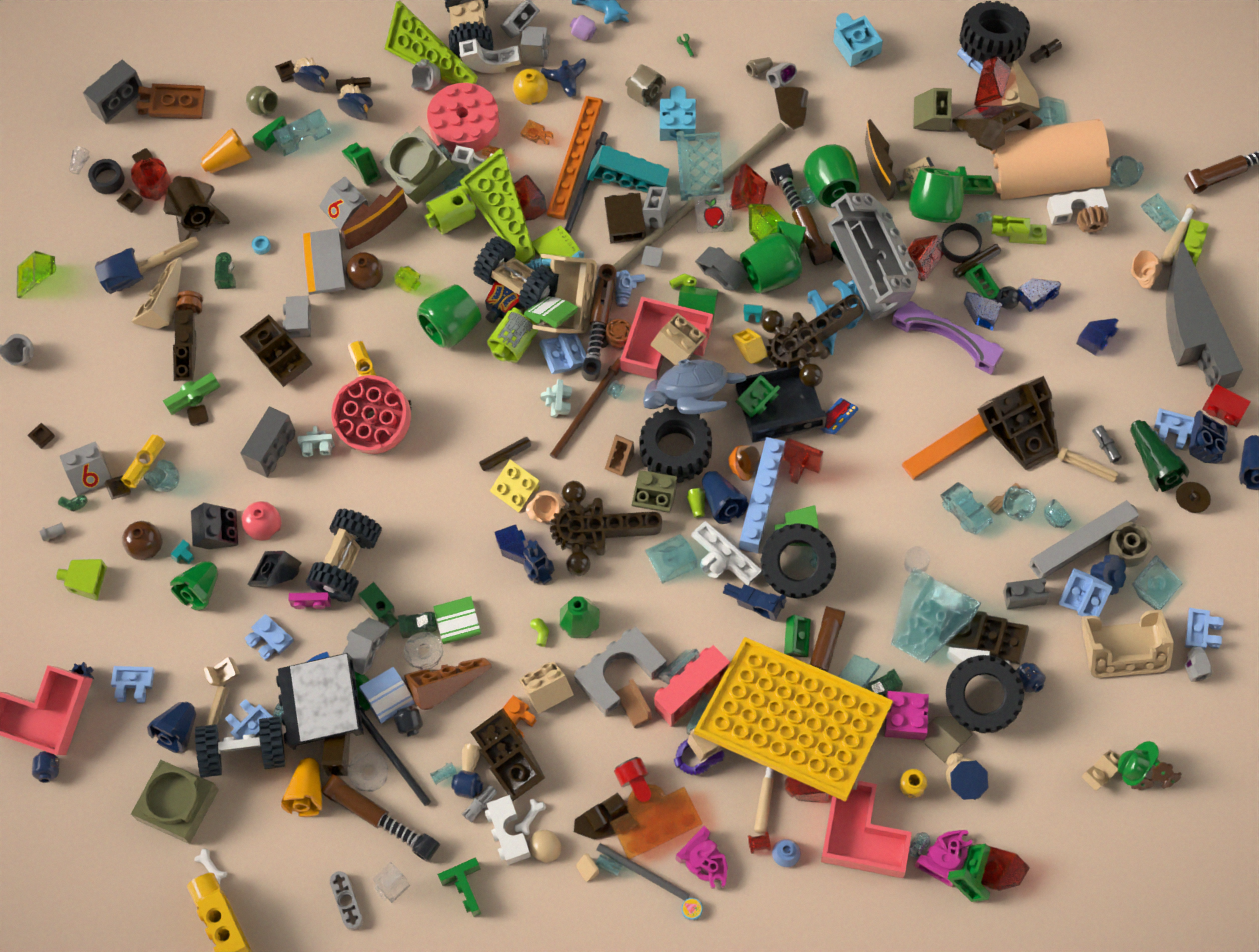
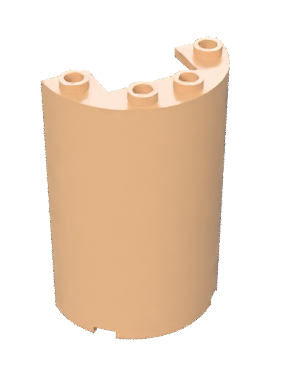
[991,119,1111,200]

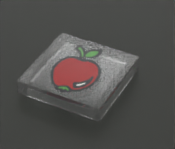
[694,194,733,234]

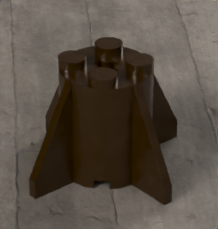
[163,176,230,243]

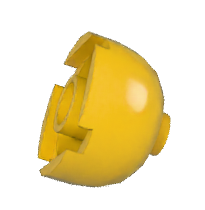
[513,68,548,105]

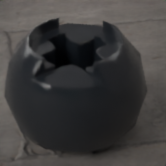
[997,286,1020,309]

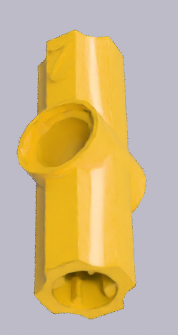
[348,341,377,377]
[121,434,166,488]

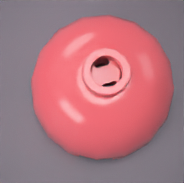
[242,501,282,541]

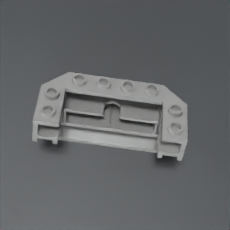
[828,193,918,321]

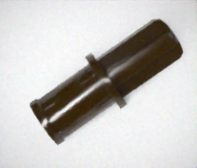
[1029,39,1062,63]
[336,76,372,91]

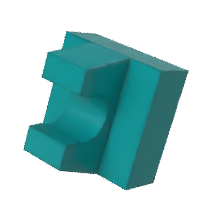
[743,304,763,322]
[171,539,194,564]

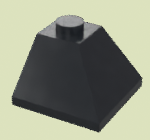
[247,551,302,586]

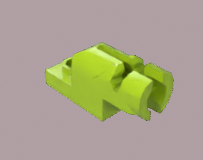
[991,215,1047,245]

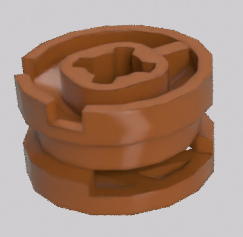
[176,290,203,315]
[605,319,631,348]

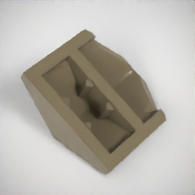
[924,716,973,763]

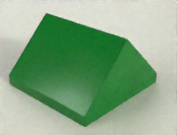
[777,221,806,258]
[678,285,719,322]

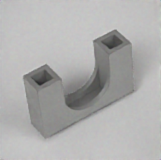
[574,627,667,717]

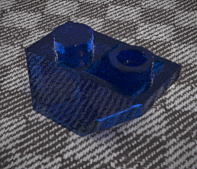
[1018,278,1061,312]
[964,291,1002,331]
[1076,318,1119,356]
[494,524,527,565]

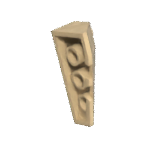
[996,60,1040,112]
[131,257,182,329]

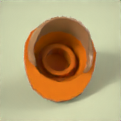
[728,445,760,481]

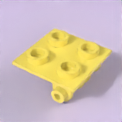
[490,459,540,513]

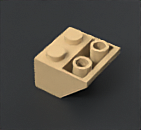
[650,313,706,365]
[518,661,574,714]

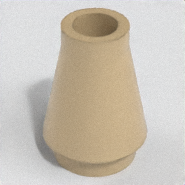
[462,744,481,772]

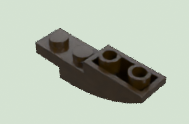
[173,310,196,382]

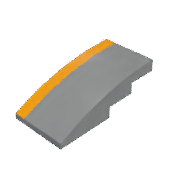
[303,228,346,295]

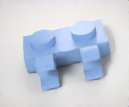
[1154,408,1194,449]
[1185,608,1224,650]
[245,614,294,661]
[111,666,155,703]
[225,699,273,740]

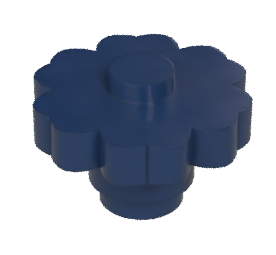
[1090,554,1126,595]

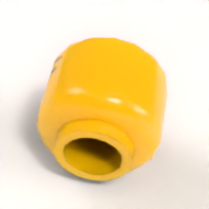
[900,769,927,798]

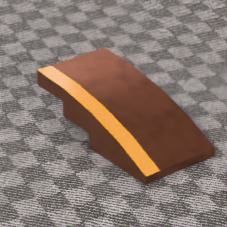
[341,185,408,250]

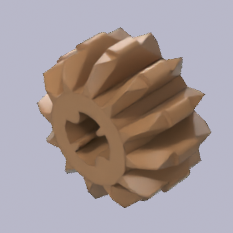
[1077,205,1109,233]

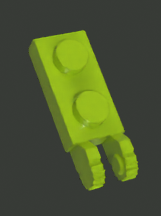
[1184,219,1209,267]

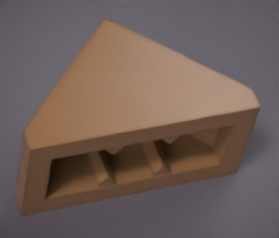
[605,434,634,476]

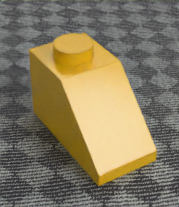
[732,328,768,364]

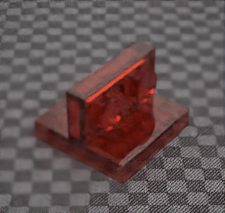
[729,164,768,214]
[908,235,944,281]
[783,438,824,484]

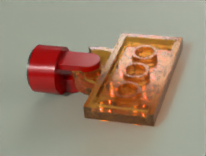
[610,757,703,861]

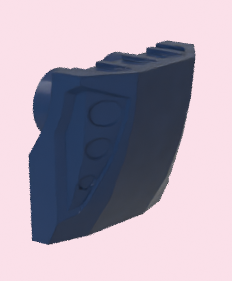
[95,248,144,294]
[1189,410,1228,464]

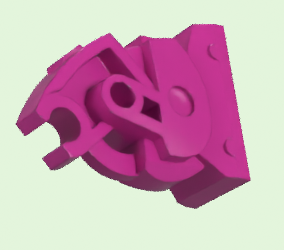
[675,825,728,889]
[914,830,973,887]

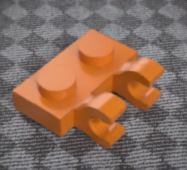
[503,695,537,738]

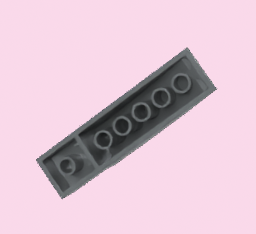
[1166,242,1243,390]

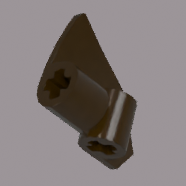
[775,87,809,130]
[573,793,638,840]

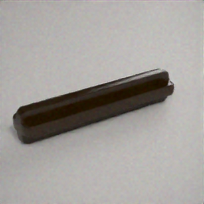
[953,244,1001,278]
[479,437,531,471]

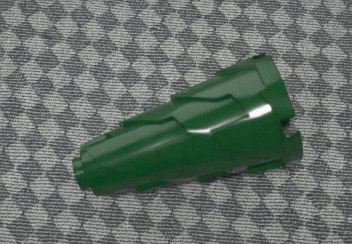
[1130,420,1190,492]

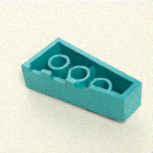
[587,145,669,193]

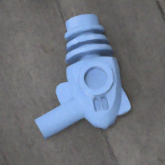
[615,270,646,307]

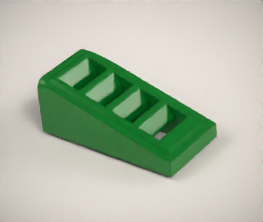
[252,116,288,152]
[964,263,1000,303]

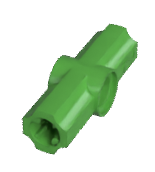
[163,372,221,415]

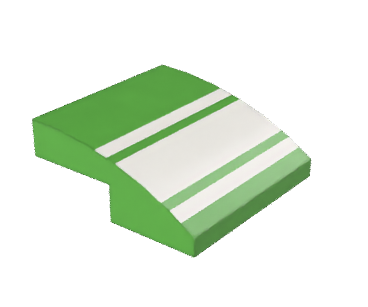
[524,297,578,328]
[433,596,481,645]

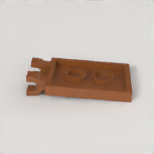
[136,83,206,119]

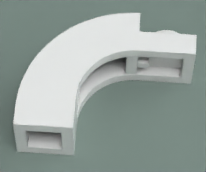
[459,38,521,73]

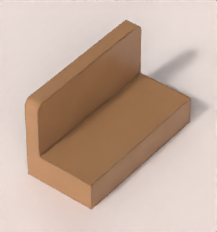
[615,678,652,728]

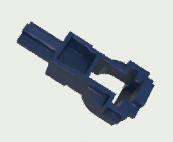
[523,540,555,585]
[723,583,787,621]

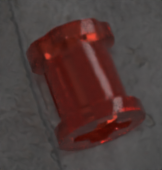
[748,832,771,854]

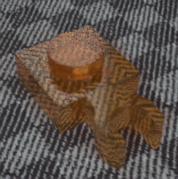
[520,119,554,145]

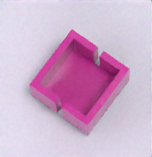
[884,691,929,740]

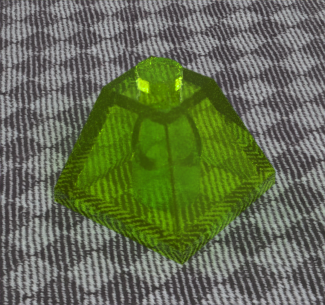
[748,204,786,243]
[17,251,56,298]

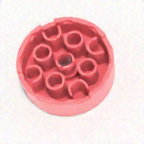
[427,83,500,153]
[331,375,411,454]

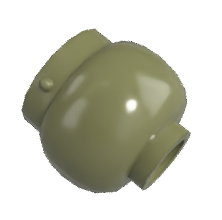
[246,86,278,116]

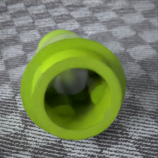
[686,488,705,518]

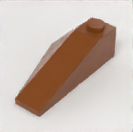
[404,658,492,710]

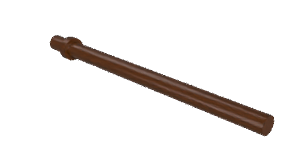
[550,358,621,459]

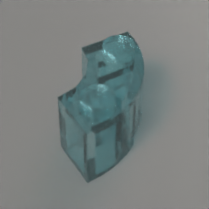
[940,482,994,535]

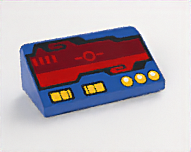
[820,398,858,435]

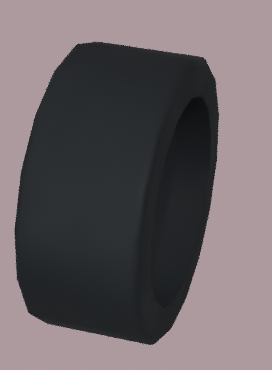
[88,159,125,194]

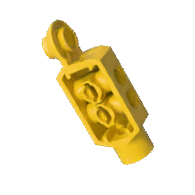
[187,873,252,952]

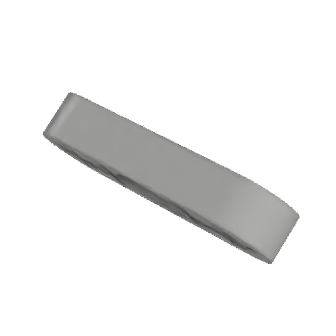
[330,871,363,931]

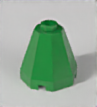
[170,561,218,610]
[559,596,600,638]

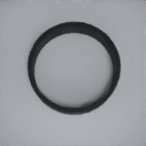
[940,223,982,263]

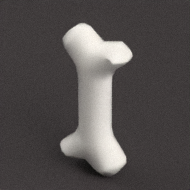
[514,799,546,835]
[194,849,227,884]

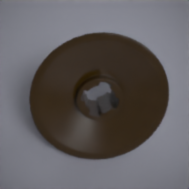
[1176,482,1211,513]

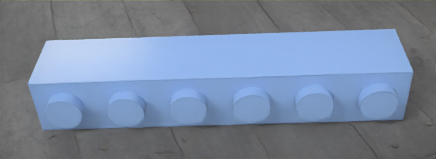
[739,437,785,554]

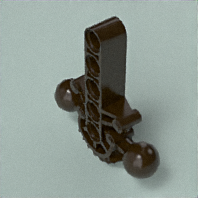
[761,294,864,387]
[550,480,662,576]

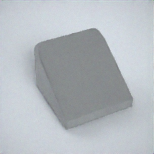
[641,246,663,267]

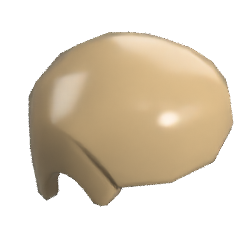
[528,830,562,863]

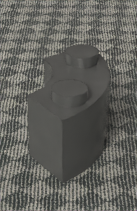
[695,247,749,290]

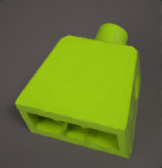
[56,559,107,601]

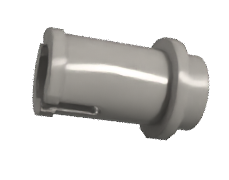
[39,522,66,542]

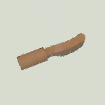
[987,483,1021,514]

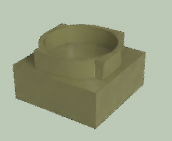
[380,126,457,204]
[131,759,219,844]

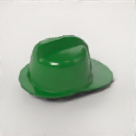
[1118,741,1159,786]

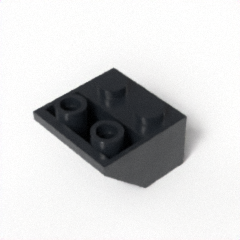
[191,502,238,549]

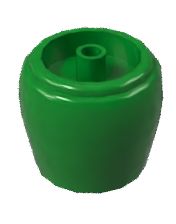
[803,144,860,208]
[909,167,964,223]
[740,232,803,294]
[417,284,482,348]

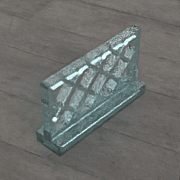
[677,131,724,201]

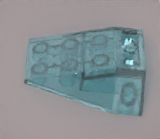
[891,567,981,663]

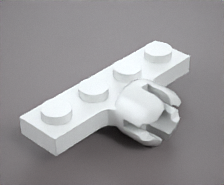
[691,521,762,586]

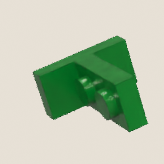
[342,142,382,186]
[955,166,995,195]
[947,843,990,902]
[437,857,481,917]

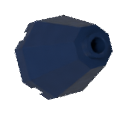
[147,702,196,753]

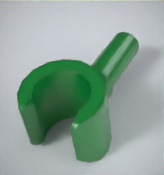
[677,33,694,57]

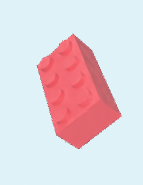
[654,645,730,727]

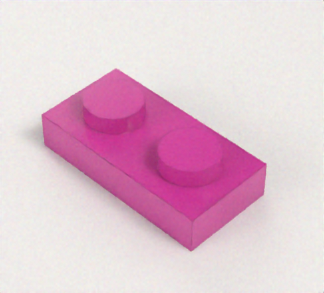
[288,593,331,609]

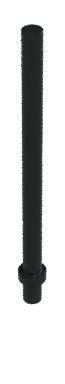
[564,132,608,234]
[360,707,431,806]

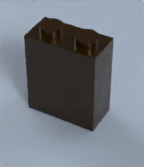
[604,193,646,244]

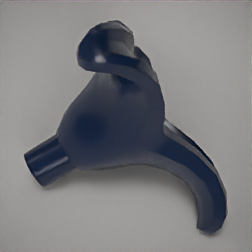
[541,58,586,97]

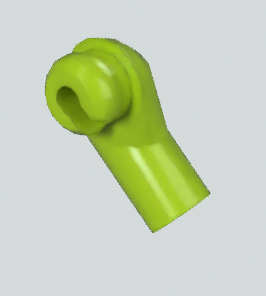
[669,273,697,289]
[530,618,549,647]

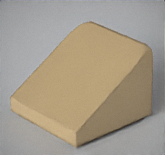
[576,853,599,882]

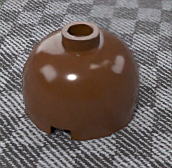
[346,252,383,290]
[122,521,163,560]

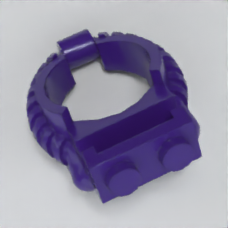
[674,738,725,775]

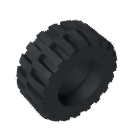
[959,1,1030,65]
[639,407,712,483]
[760,523,836,599]
[945,655,1024,733]

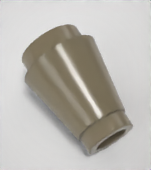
[745,57,773,77]

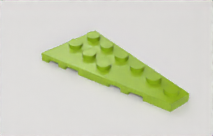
[384,0,478,85]
[459,148,536,264]

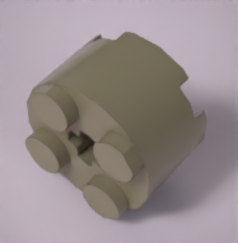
[625,64,666,107]
[1108,522,1152,567]

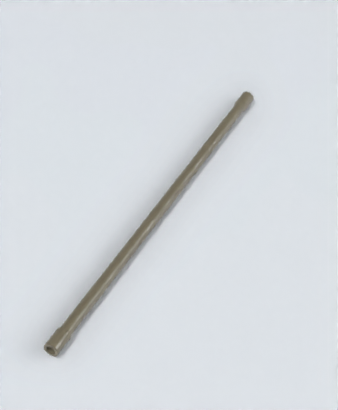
[594,123,786,293]

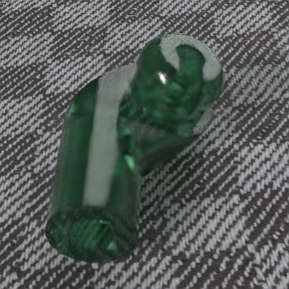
[58,495,88,512]

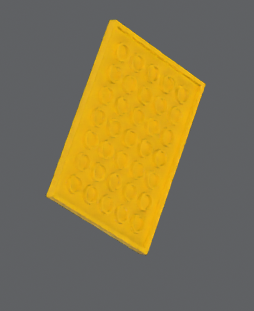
[694,637,893,802]

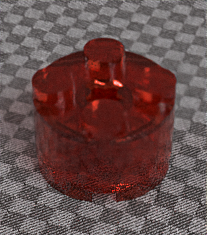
[131,157,172,201]

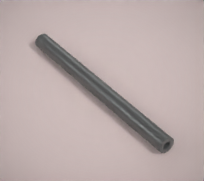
[596,843,690,901]

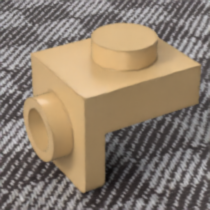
[204,657,240,686]

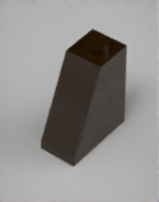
[321,734,350,776]

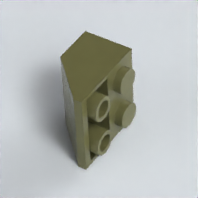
[913,88,952,131]
[632,470,677,513]

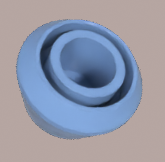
[772,839,801,867]

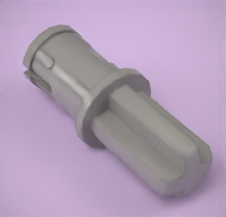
[462,785,497,823]

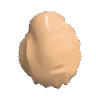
[1131,250,1162,289]
[526,490,566,523]

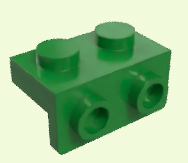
[735,375,780,417]

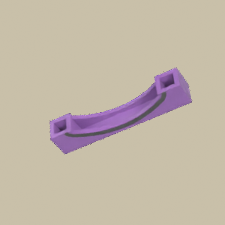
[892,301,1004,375]

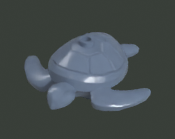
[643,359,746,414]

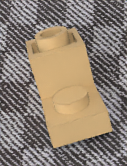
[1081,749,1120,791]

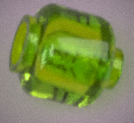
[393,266,421,293]

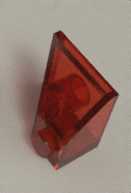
[974,57,1011,106]
[514,175,547,221]
[785,777,831,803]
[981,846,1030,891]

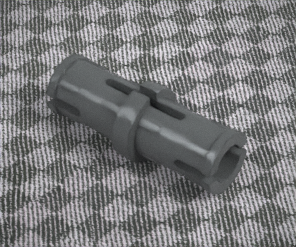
[1092,425,1122,463]

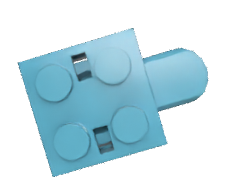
[833,13,883,67]
[660,86,696,141]

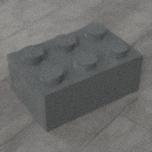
[83,59,142,124]
[240,406,295,477]

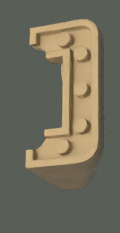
[1081,610,1174,678]

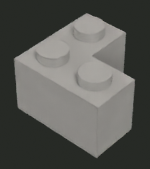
[521,26,550,67]
[342,617,389,675]

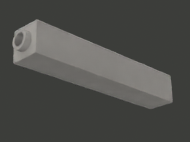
[1029,500,1139,578]

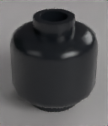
[394,706,423,737]

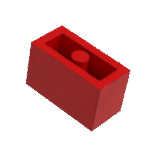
[1202,384,1251,427]

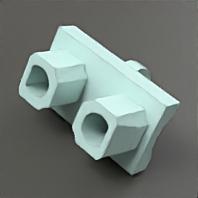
[540,379,572,418]
[298,425,335,457]

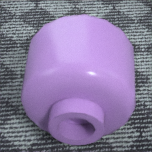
[570,15,597,41]

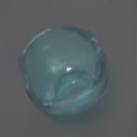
[1044,499,1072,529]

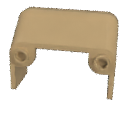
[532,254,597,334]

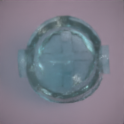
[1111,155,1144,188]
[144,459,180,492]
[1003,486,1037,521]

